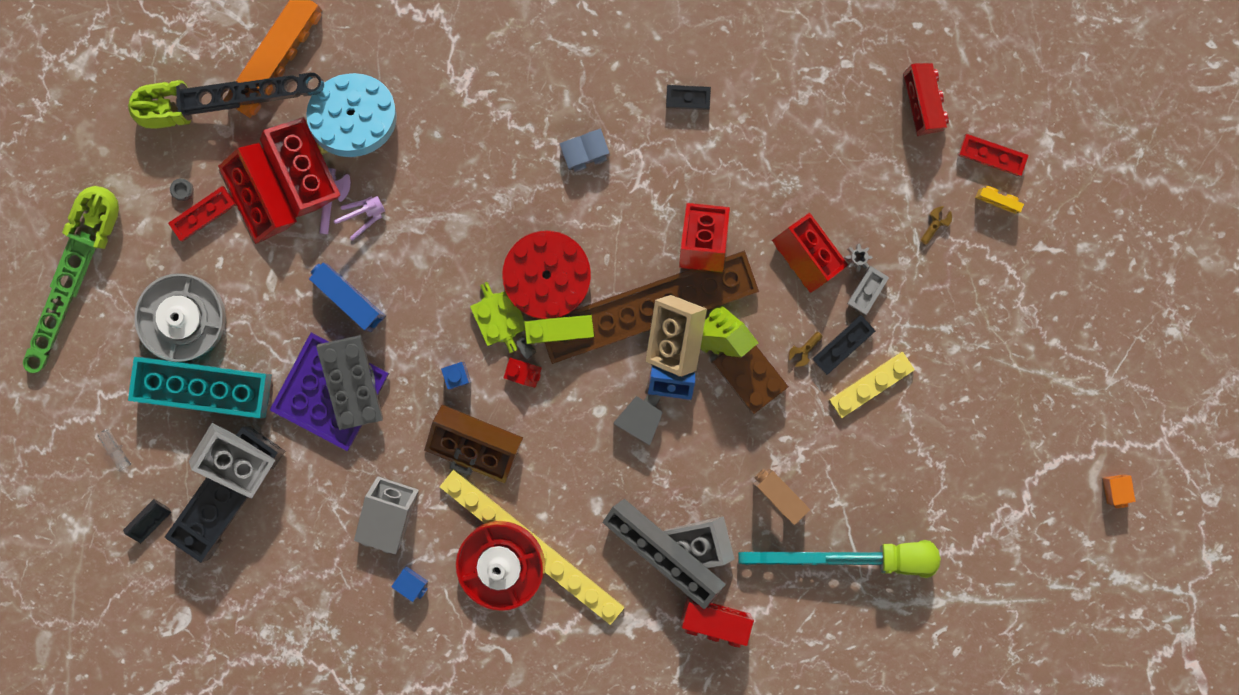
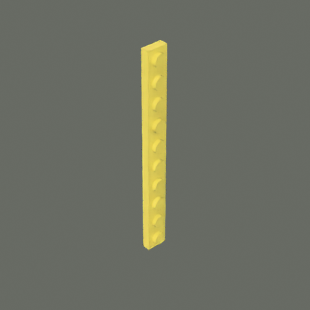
[440,470,624,625]

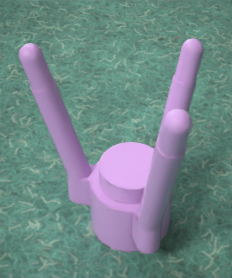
[334,196,385,240]

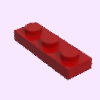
[958,134,1029,177]
[168,186,237,242]

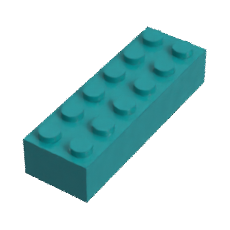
[128,357,272,418]

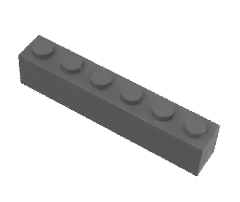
[602,499,726,609]

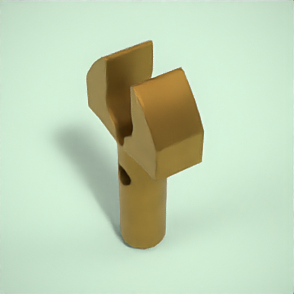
[920,206,952,245]
[788,332,823,367]

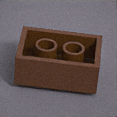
[712,346,789,414]

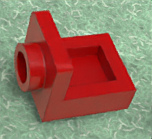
[503,358,542,388]

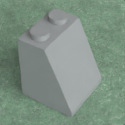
[354,476,419,555]

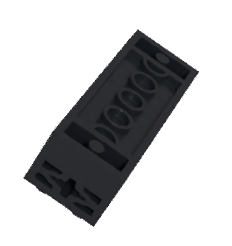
[164,426,286,563]

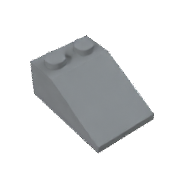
[189,423,275,499]
[663,516,735,568]

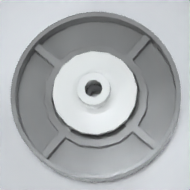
[134,273,226,362]

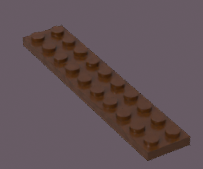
[545,250,759,364]

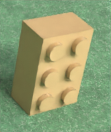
[646,295,707,377]

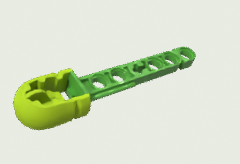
[23,186,119,373]

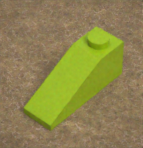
[524,315,594,344]

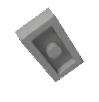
[847,266,889,315]

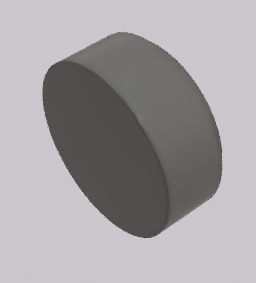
[170,178,194,201]

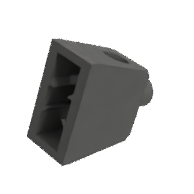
[613,394,663,445]

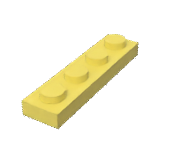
[829,352,915,418]

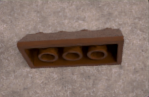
[424,405,523,483]

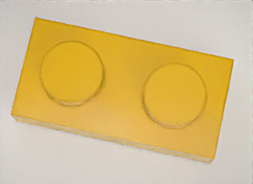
[975,186,1024,214]

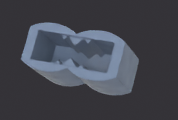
[560,129,610,172]

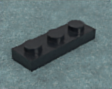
[812,315,876,375]

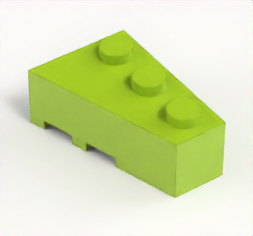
[700,306,759,357]

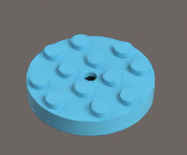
[306,73,397,157]

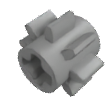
[844,244,873,272]

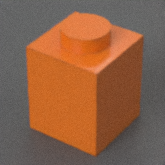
[1102,474,1136,508]

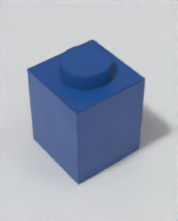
[441,362,471,390]
[391,566,428,602]

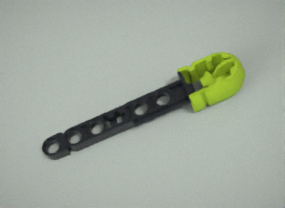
[128,72,325,129]

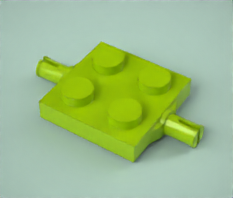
[470,282,525,354]

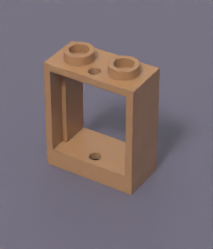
[753,469,810,525]

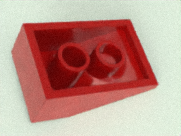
[679,203,730,272]

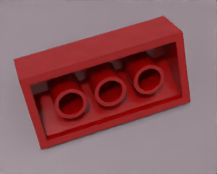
[259,117,341,218]
[218,143,297,244]

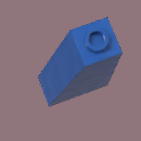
[309,262,386,332]

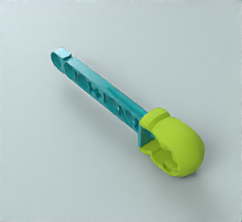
[738,540,941,578]

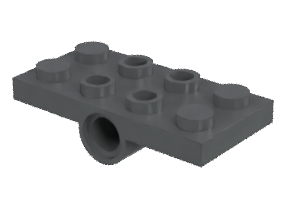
[317,335,383,430]

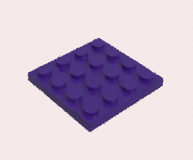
[270,332,390,451]

